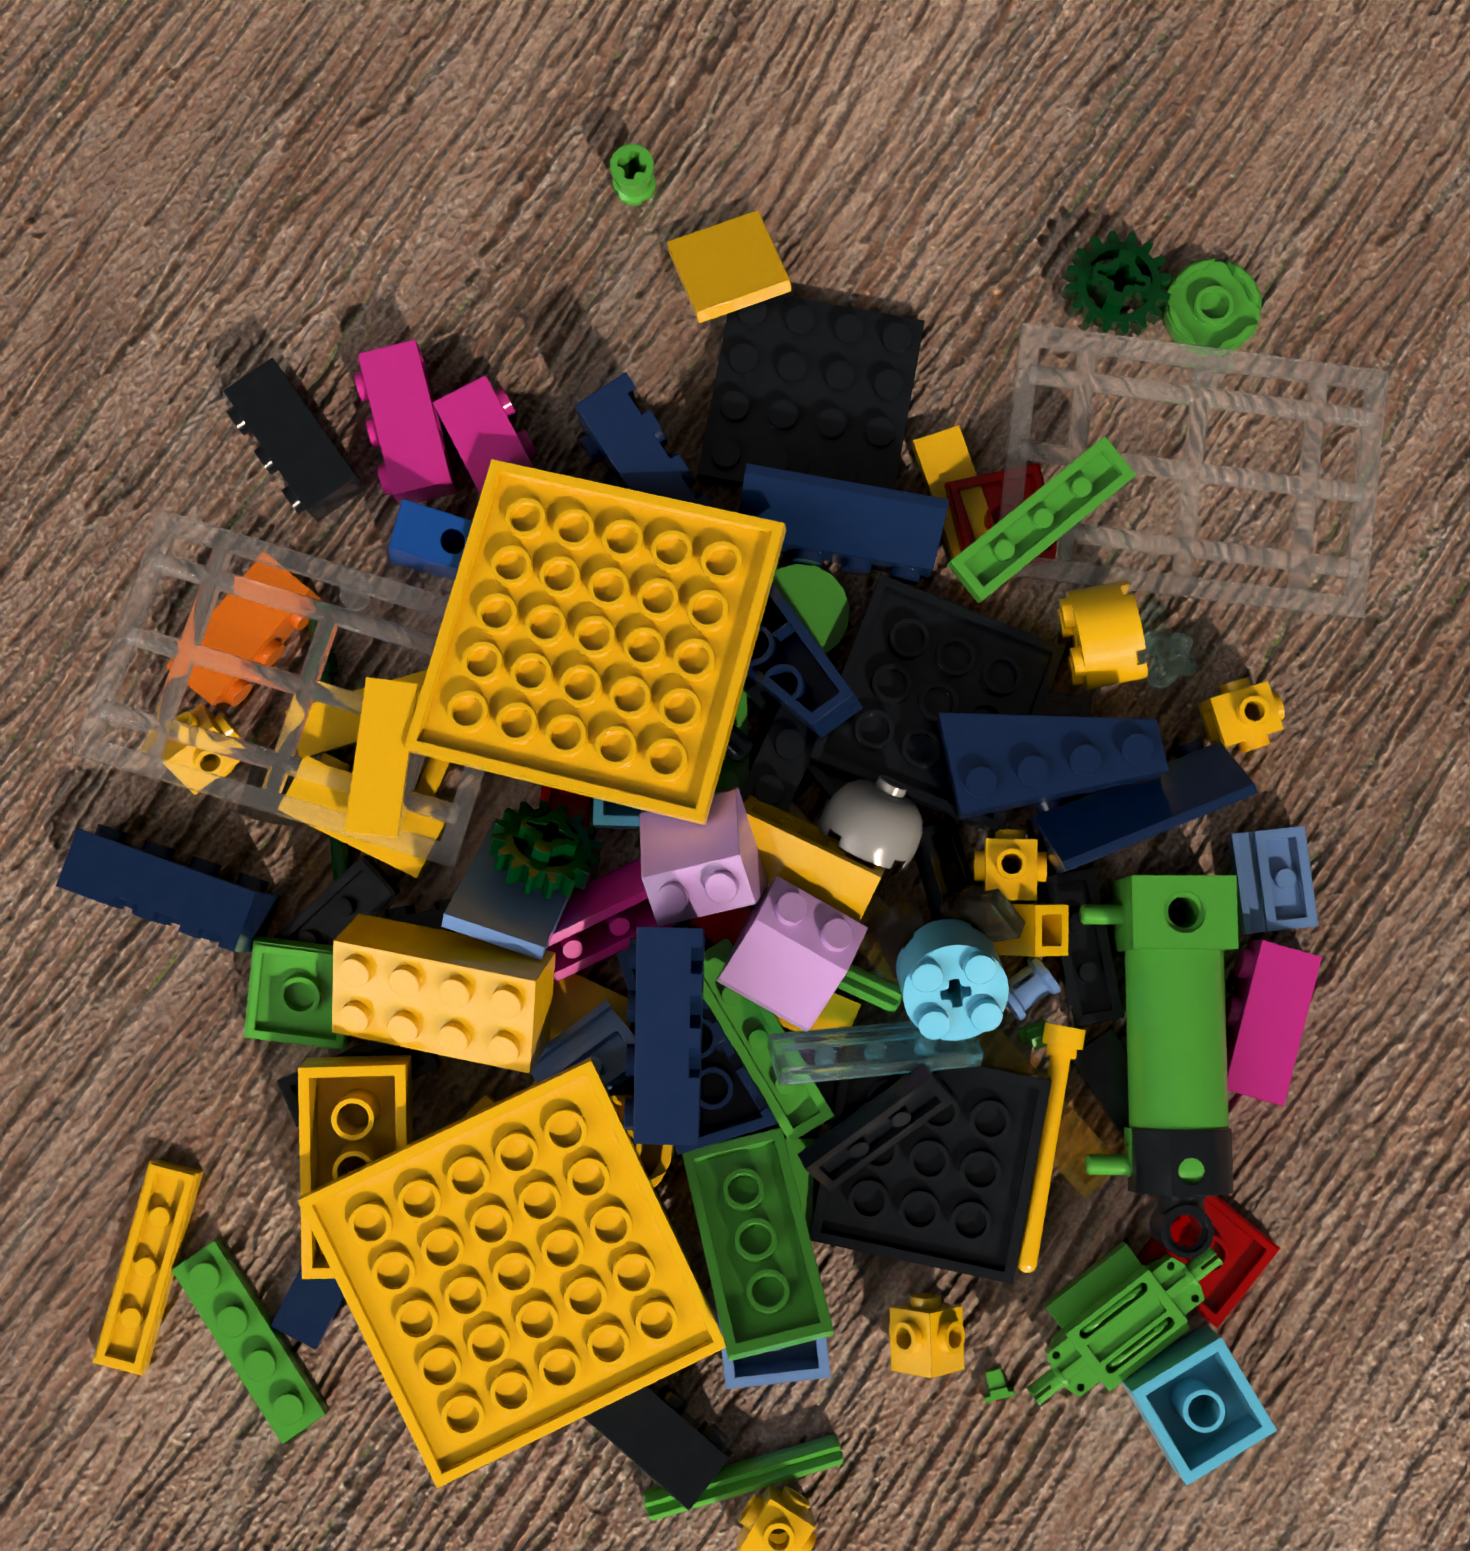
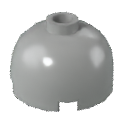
[817,775,923,870]

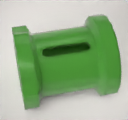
[610,144,656,206]

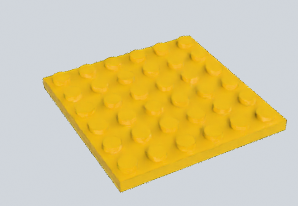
[404,459,786,826]
[298,1057,726,1488]

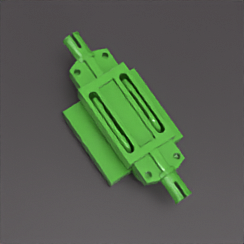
[1026,1241,1223,1406]

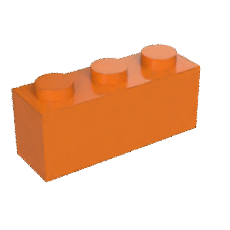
[165,552,321,711]

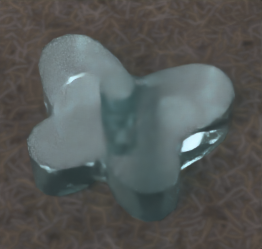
[1144,631,1197,689]

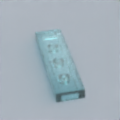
[767,1021,984,1086]

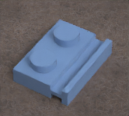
[1227,826,1319,934]
[530,1001,635,1093]

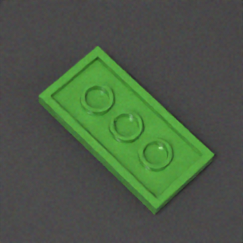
[682,1128,834,1361]

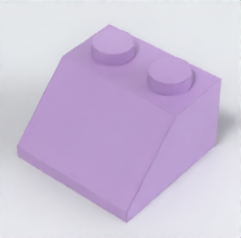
[639,787,769,927]
[716,876,868,1032]

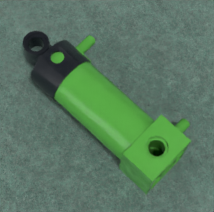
[1079,875,1239,1258]

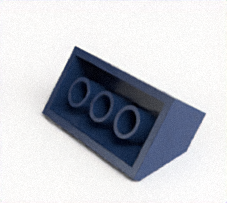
[739,463,949,584]
[1026,738,1258,876]

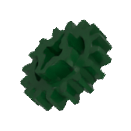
[1062,231,1172,341]
[488,800,602,899]

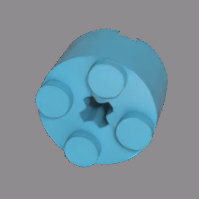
[896,919,1009,1041]

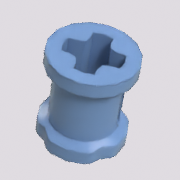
[1006,957,1061,1021]

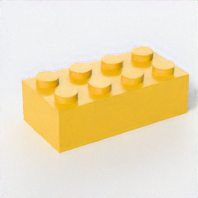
[332,914,556,1074]
[298,1055,413,1280]

